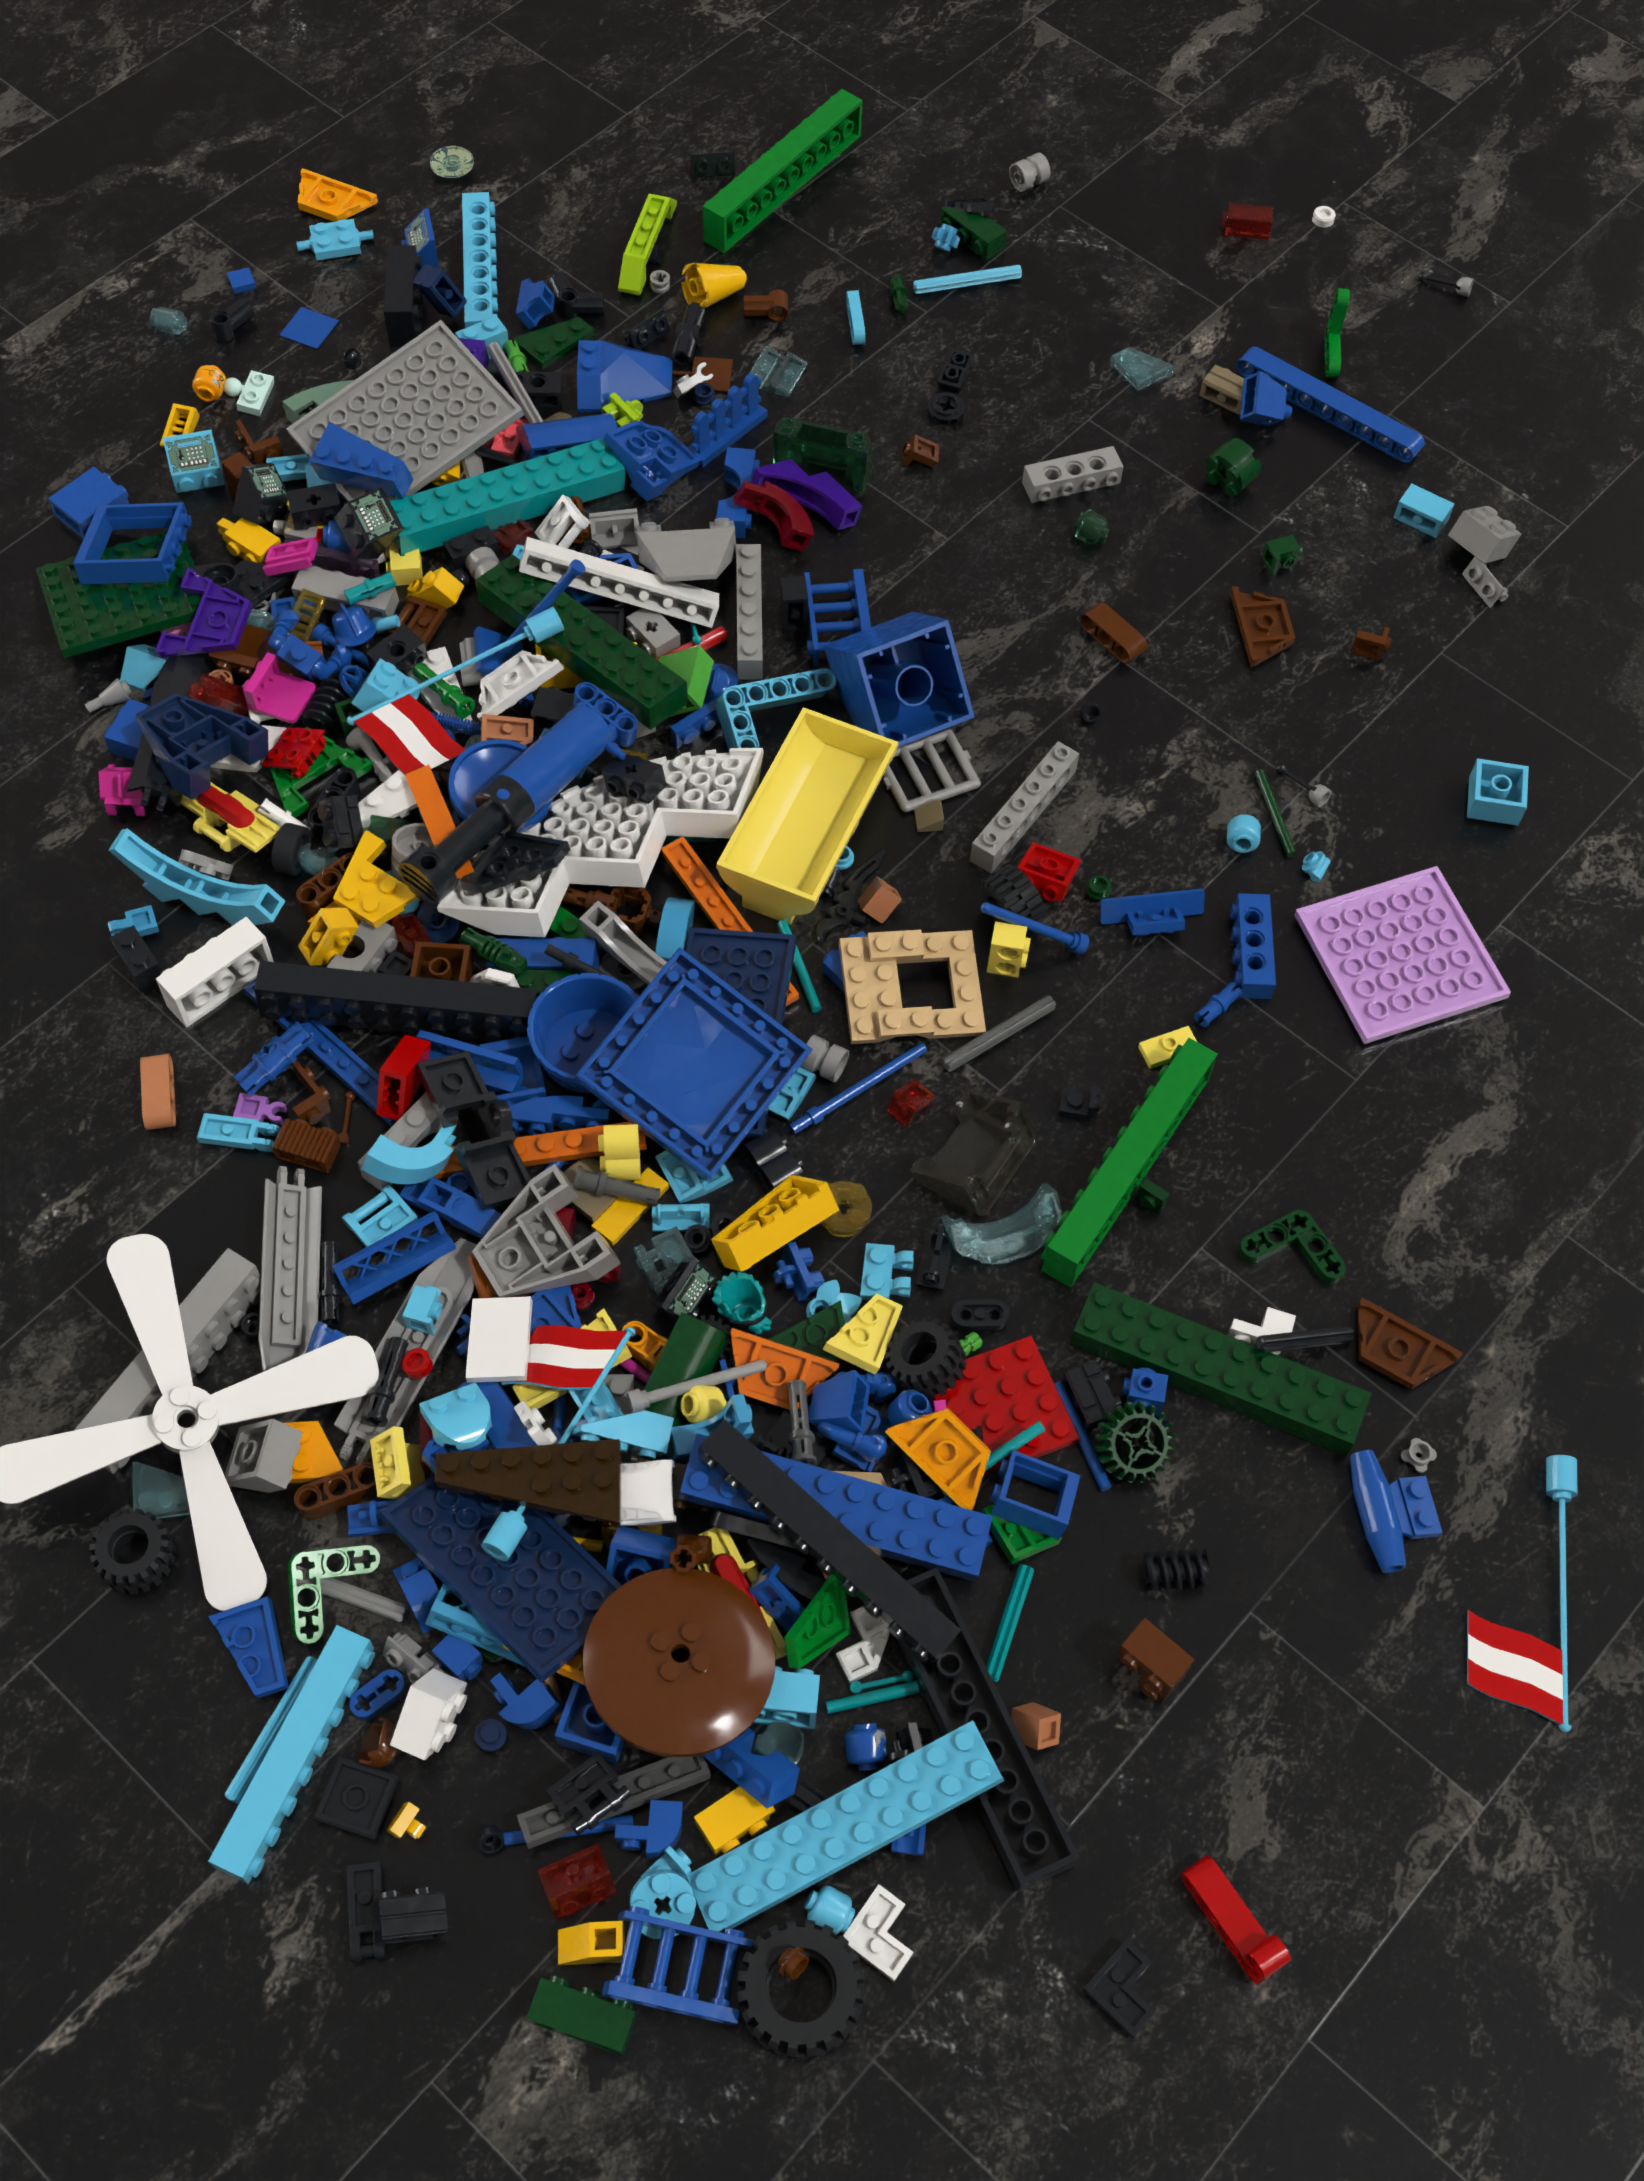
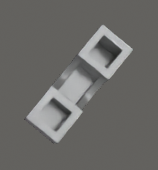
[326,920,398,973]

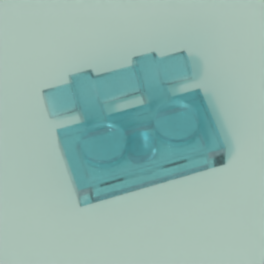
[633,1226,694,1295]

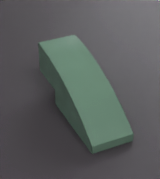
[283,380,354,424]

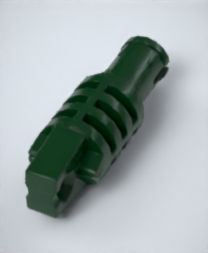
[460,927,527,975]

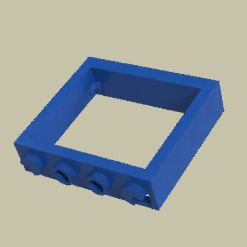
[73,502,192,584]

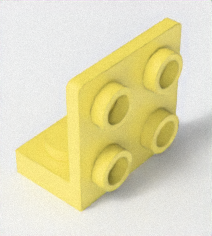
[370,1426,425,1500]

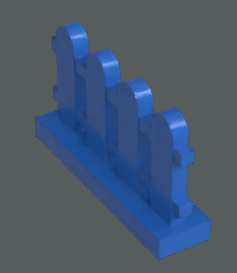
[688,373,768,467]

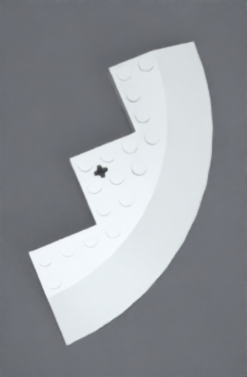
[437,748,764,937]

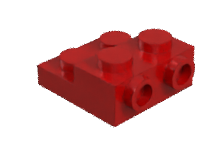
[1017,842,1081,903]

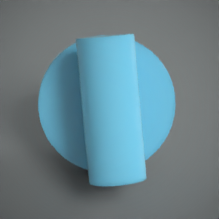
[1302,851,1331,883]

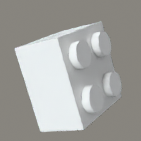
[390,1668,467,1760]

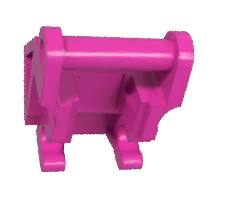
[98,764,145,816]

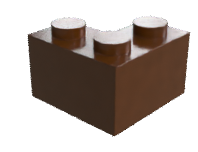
[1117,1618,1195,1704]

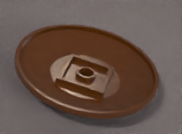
[583,1568,775,1757]

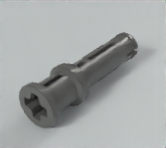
[573,1165,661,1206]
[787,1380,817,1466]

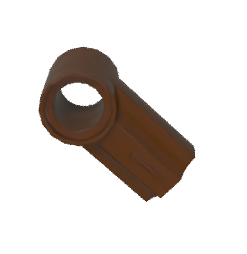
[744,289,789,321]
[670,1534,712,1572]

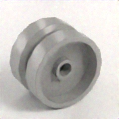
[391,823,434,884]

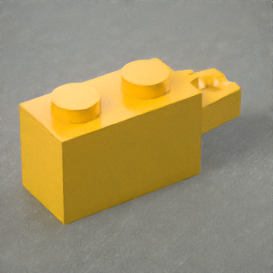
[216,518,281,564]
[694,1786,775,1856]

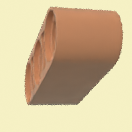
[140,1054,176,1130]

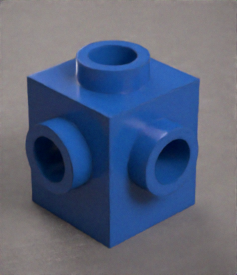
[1122,1368,1168,1412]

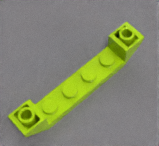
[618,194,677,296]

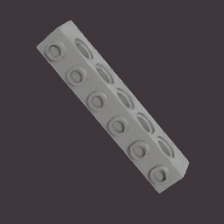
[970,741,1080,874]

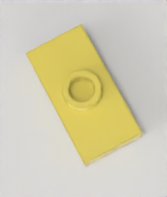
[1138,1026,1197,1069]

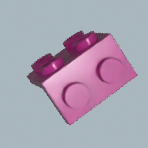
[243,652,316,724]

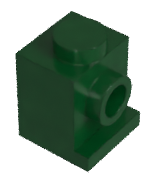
[1262,534,1303,575]

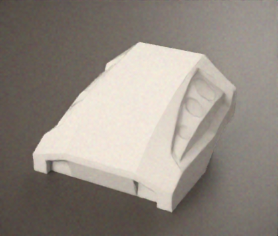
[609,1460,676,1526]

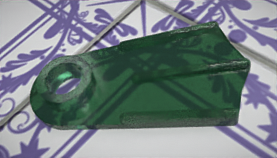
[368,815,418,842]

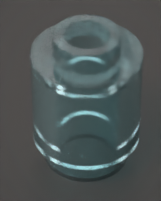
[150,306,187,335]

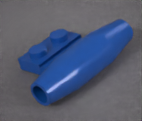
[1350,1450,1443,1573]

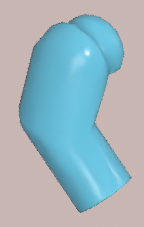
[372,615,401,634]

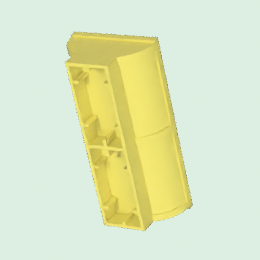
[716,707,899,925]

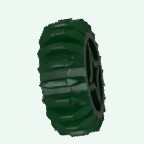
[1094,1401,1176,1483]

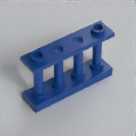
[804,569,871,665]
[601,1906,753,2025]

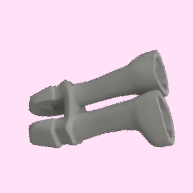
[346,726,405,782]

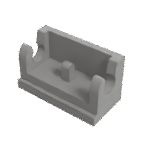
[589,508,639,550]

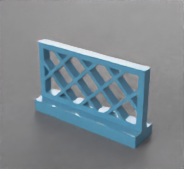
[425,1583,524,1666]

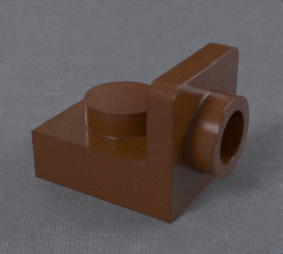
[901,434,939,468]
[1351,627,1392,661]

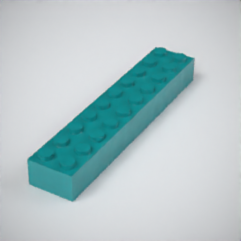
[390,438,625,556]

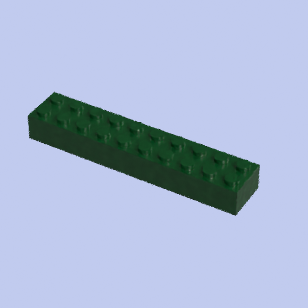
[475,554,688,730]
[1070,1282,1372,1457]

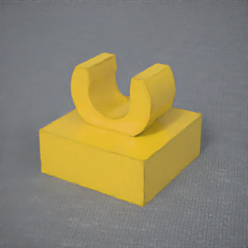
[385,1802,426,1839]

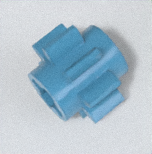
[931,224,961,252]

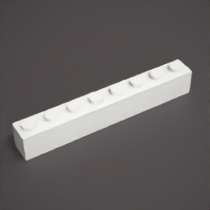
[519,537,719,628]

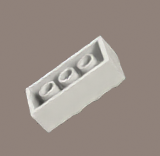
[156,917,274,1028]

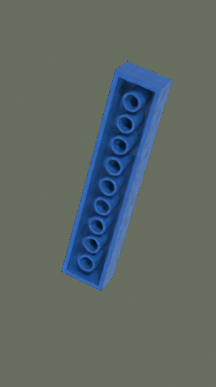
[678,1433,993,1581]

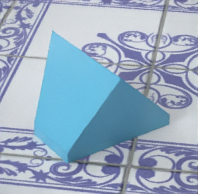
[120,644,169,692]

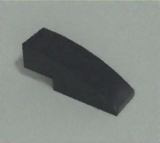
[747,1536,827,1607]

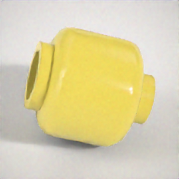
[681,1385,727,1424]

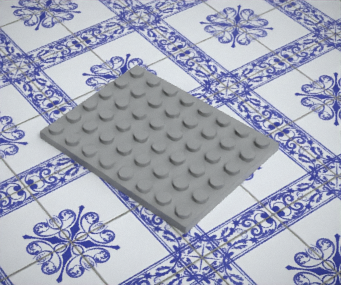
[286,320,524,502]

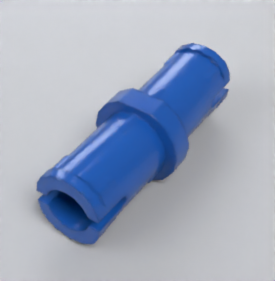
[1194,982,1242,1027]

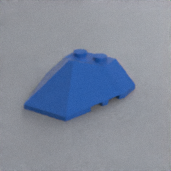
[577,340,673,413]

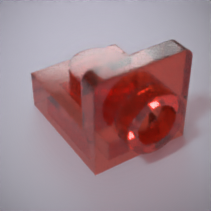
[887,1079,935,1126]

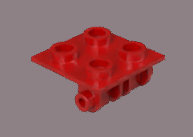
[261,728,326,780]

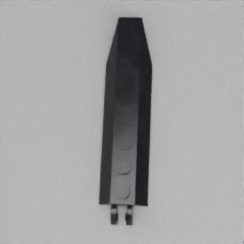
[127,632,210,812]

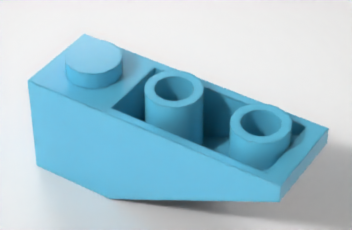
[572,1410,674,1460]

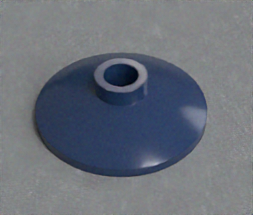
[416,902,461,943]

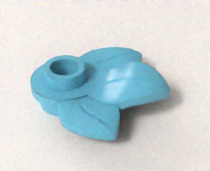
[806,1280,862,1324]

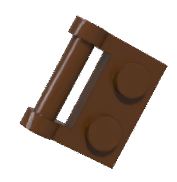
[384,595,447,647]

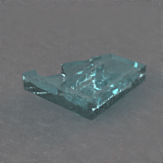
[1110,347,1174,391]

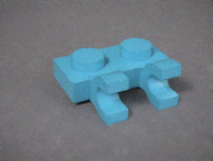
[860,1243,914,1301]

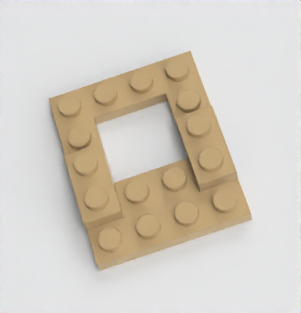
[838,930,986,1044]

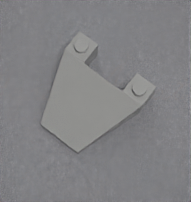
[636,518,736,582]
[472,1164,621,1298]

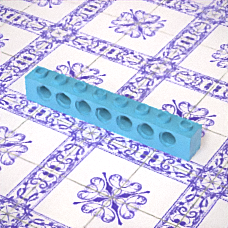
[462,192,498,328]

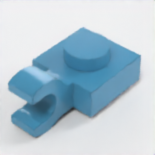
[108,905,159,937]

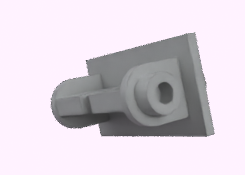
[1462,557,1509,608]
[382,1632,445,1684]

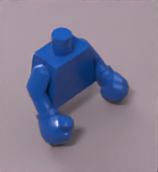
[269,609,352,683]
[799,1370,897,1462]

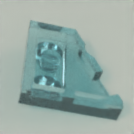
[133,1462,190,1518]

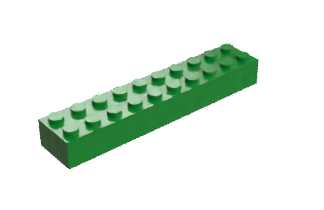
[702,89,863,253]
[1041,1037,1218,1288]

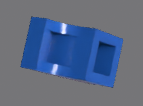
[516,278,555,329]

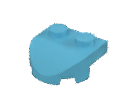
[419,1382,492,1450]

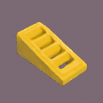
[160,403,200,448]

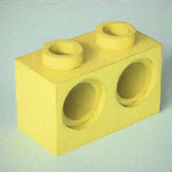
[987,921,1031,978]

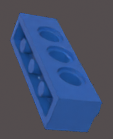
[1230,893,1276,999]

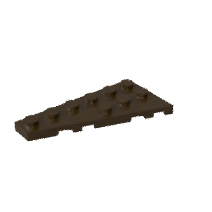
[435,1439,622,1528]

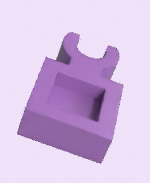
[233,1093,287,1126]

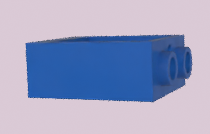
[989,1450,1081,1539]

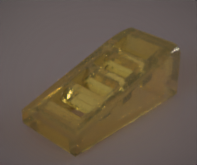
[287,588,327,642]

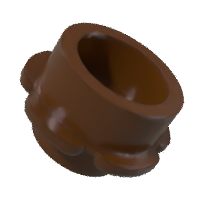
[778,1946,809,1980]

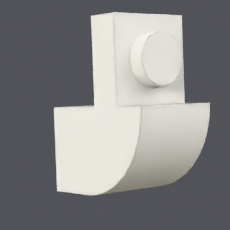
[1228,1307,1296,1355]

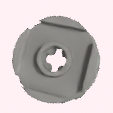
[178,849,233,881]

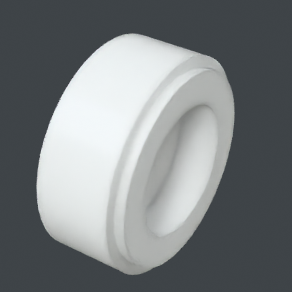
[1312,206,1336,228]

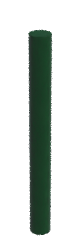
[1254,769,1296,858]

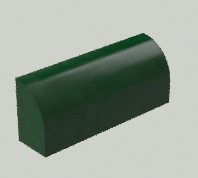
[644,1312,729,1427]

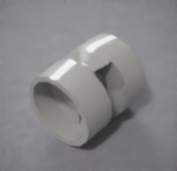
[1009,153,1051,192]
[465,547,500,583]
[800,1035,849,1083]

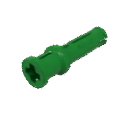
[413,662,475,718]

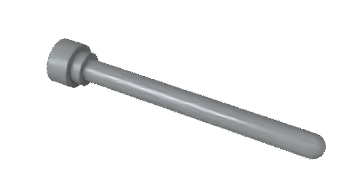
[626,1360,767,1413]

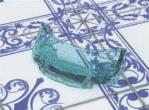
[941,1183,1062,1264]

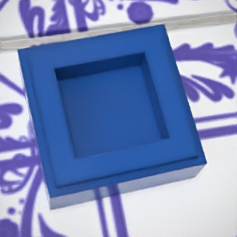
[227,267,256,294]

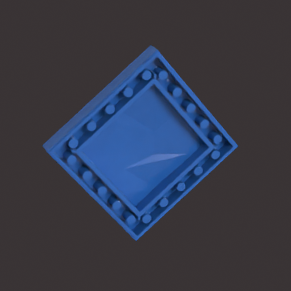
[575,947,813,1183]

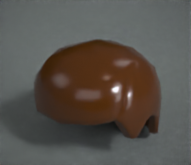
[358,1717,399,1768]

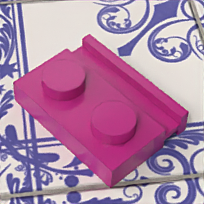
[262,537,319,576]

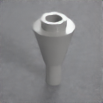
[85,678,133,713]

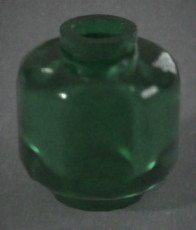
[1072,509,1110,546]

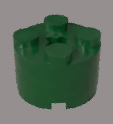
[1206,438,1261,497]

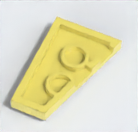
[822,1294,903,1375]

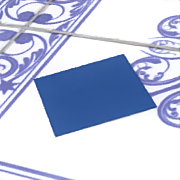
[280,307,339,349]

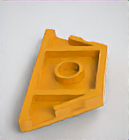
[298,168,378,222]
[885,1408,991,1510]
[229,1421,343,1487]

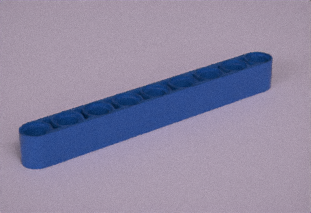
[1236,347,1425,463]

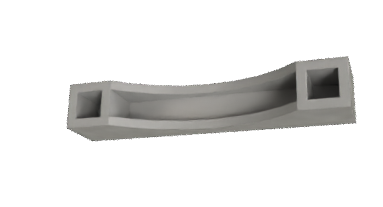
[736,544,763,679]
[579,901,667,985]

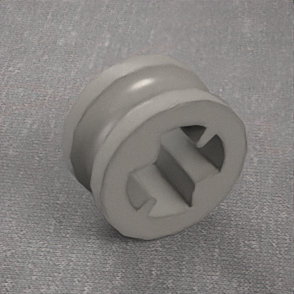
[650,270,670,293]

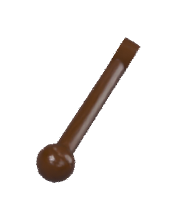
[338,1091,355,1145]

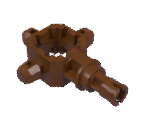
[563,886,662,937]

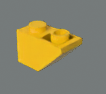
[406,567,464,609]
[558,1921,625,1966]

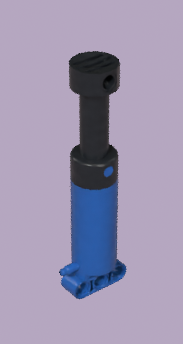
[398,682,638,905]

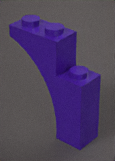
[751,459,863,530]

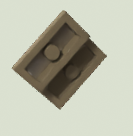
[564,1157,619,1223]

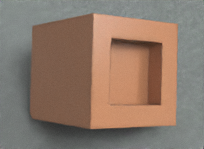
[858,876,902,923]
[1011,1702,1061,1750]

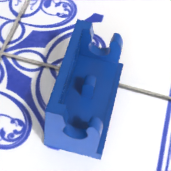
[748,1563,805,1633]

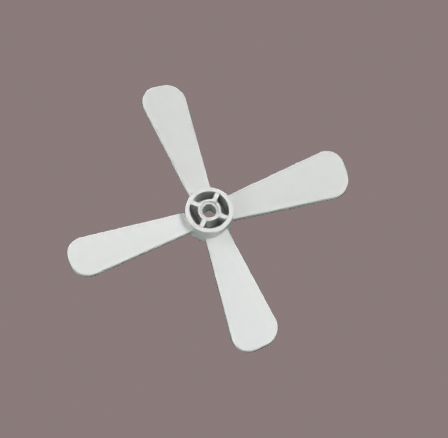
[0,1234,379,1611]

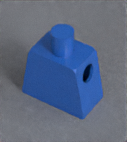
[1240,371,1292,426]

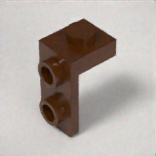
[234,420,284,465]
[292,1060,331,1125]

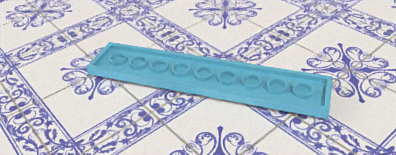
[687,1720,1004,1933]

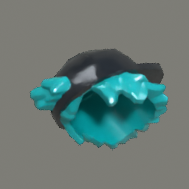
[708,1271,772,1334]

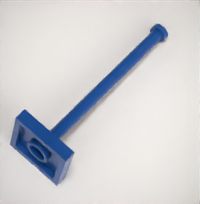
[473,559,585,675]

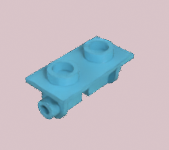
[652,1203,710,1231]

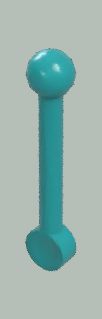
[687,621,702,645]
[850,1670,914,1695]

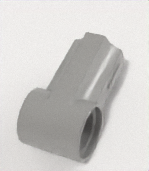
[459,637,486,687]

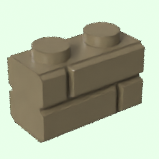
[1200,364,1244,415]

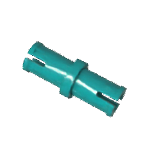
[344,571,397,606]

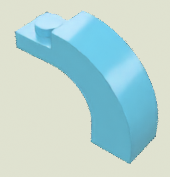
[361,1125,457,1184]

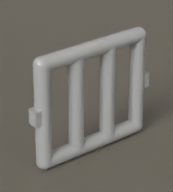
[883,729,981,812]

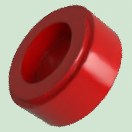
[401,1348,433,1379]

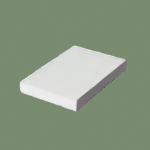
[466,1296,533,1383]

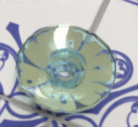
[430,146,474,178]

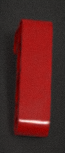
[1180,1855,1291,1985]

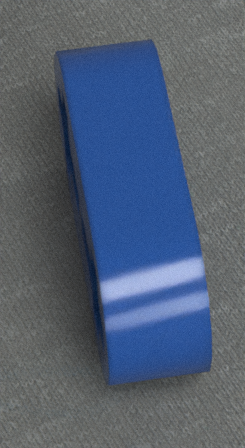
[350,1669,406,1721]

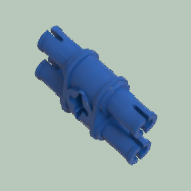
[234,1021,315,1097]

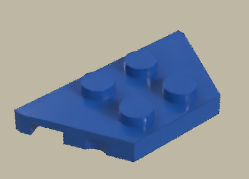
[530,1285,582,1337]

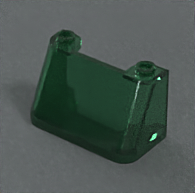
[773,417,874,493]

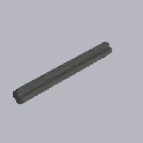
[942,996,1056,1072]

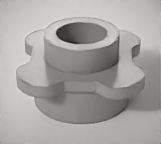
[1401,1438,1437,1473]

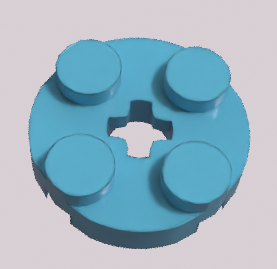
[629,1870,696,1939]

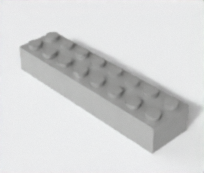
[75,1248,261,1474]

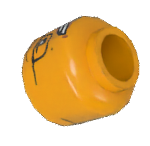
[192,365,226,402]

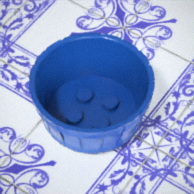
[527,973,638,1094]

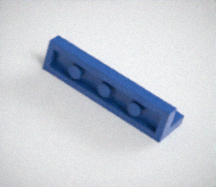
[417,1030,526,1094]
[332,1211,457,1305]

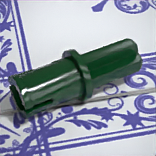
[889,274,909,313]

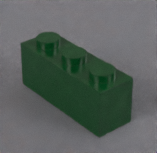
[526,1976,637,2056]

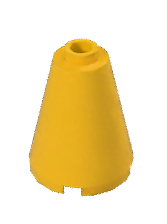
[682,263,747,309]

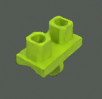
[601,392,643,428]

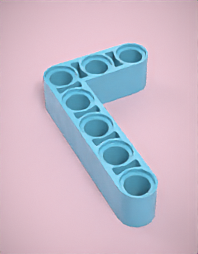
[715,669,836,751]

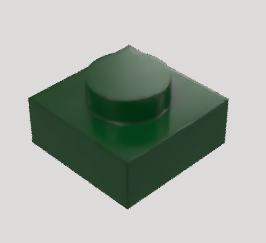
[1136,1178,1170,1214]

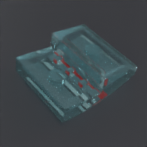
[749,346,808,396]

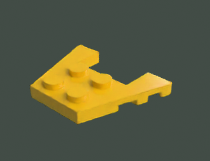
[333,830,421,928]

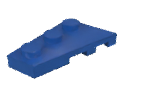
[208,1596,289,1698]

